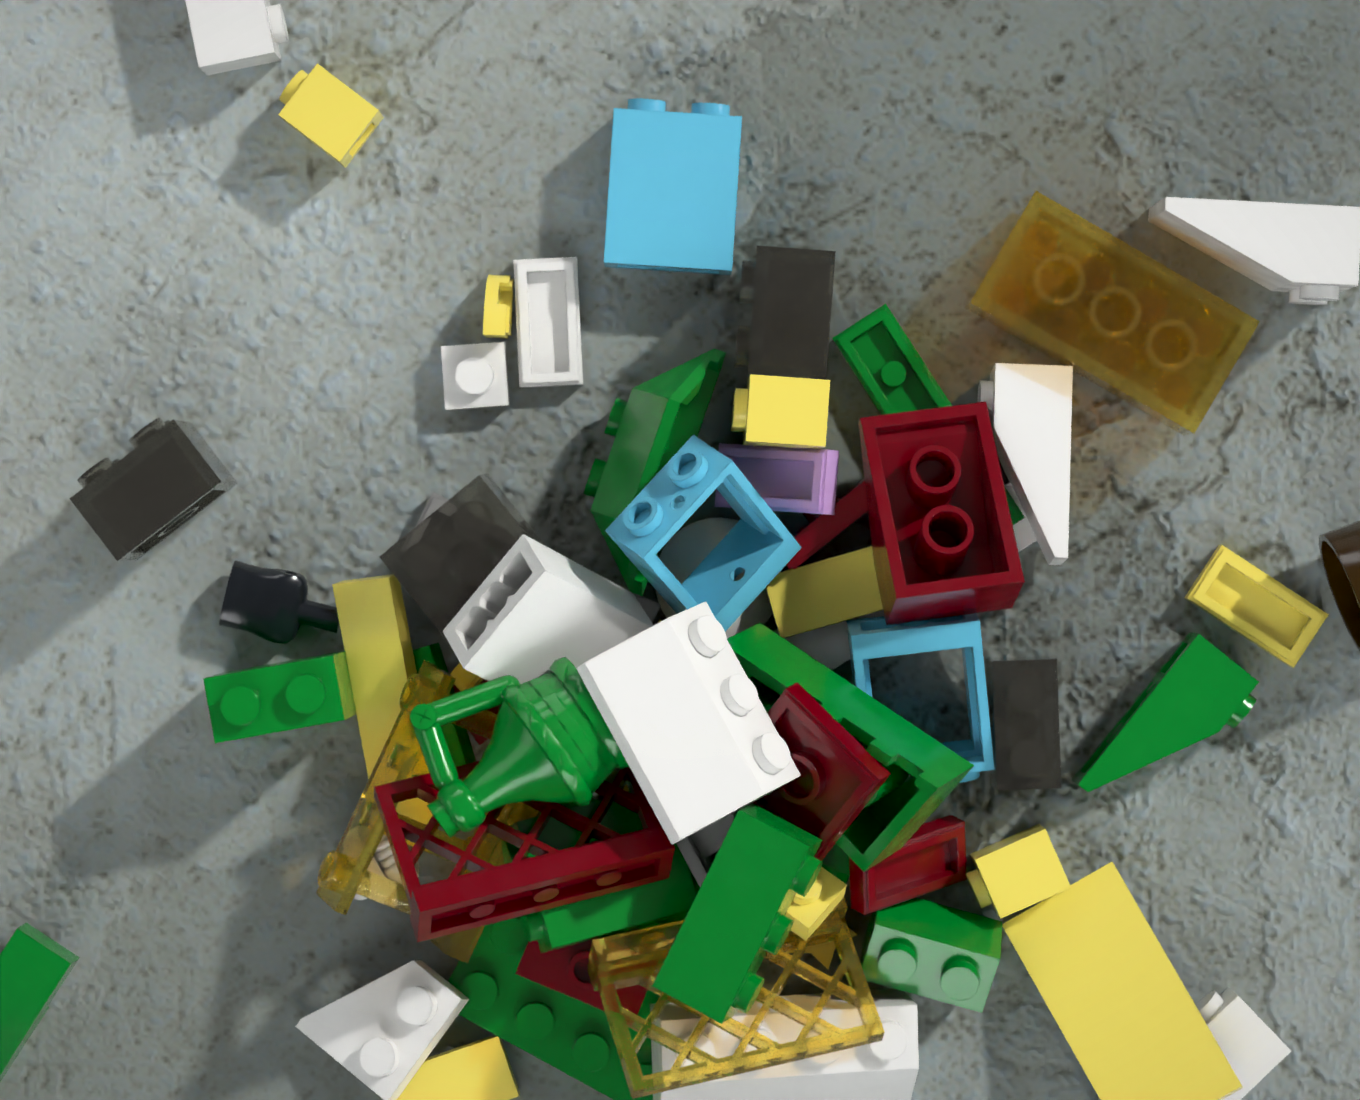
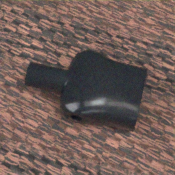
[219,560,340,644]

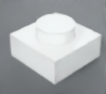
[441,342,510,411]

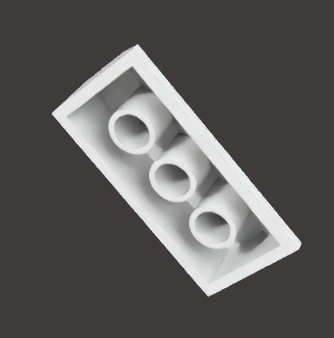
[650,989,919,1100]

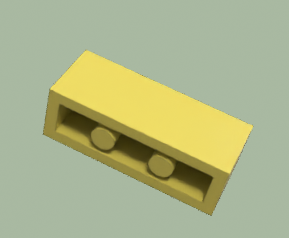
[731,374,830,449]

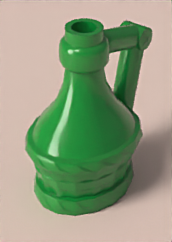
[410,657,629,838]

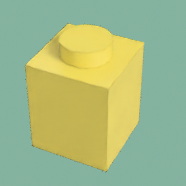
[278,63,384,168]
[966,824,1071,919]

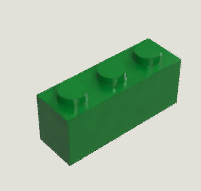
[652,803,823,1024]

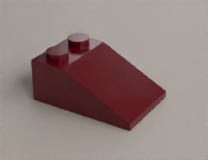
[858,402,1025,625]

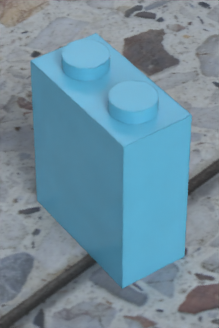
[604,98,742,275]

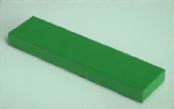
[832,304,1025,525]

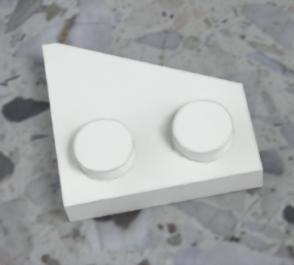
[295,960,469,1100]

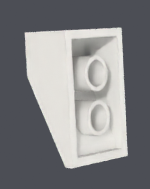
[1148,197,1360,305]

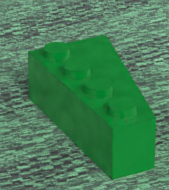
[727,623,974,872]

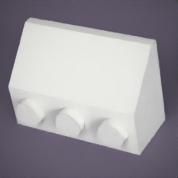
[576,602,801,845]

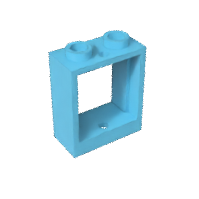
[605,435,802,632]
[846,613,995,783]

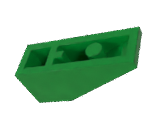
[1071,632,1259,792]

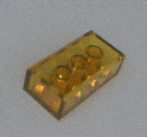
[964,191,1260,436]

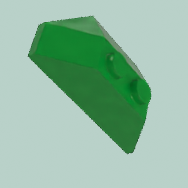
[583,348,726,596]

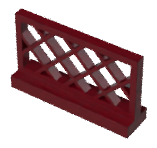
[374,761,675,943]

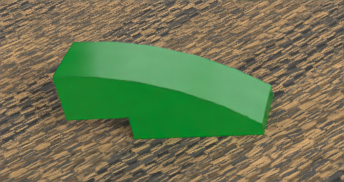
[0,923,80,1082]

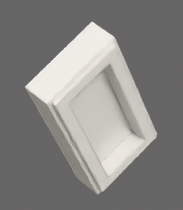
[513,257,584,388]

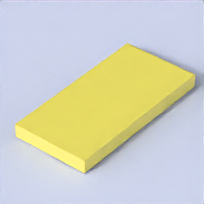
[1002,862,1243,1100]

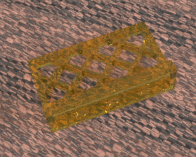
[587,898,885,1099]

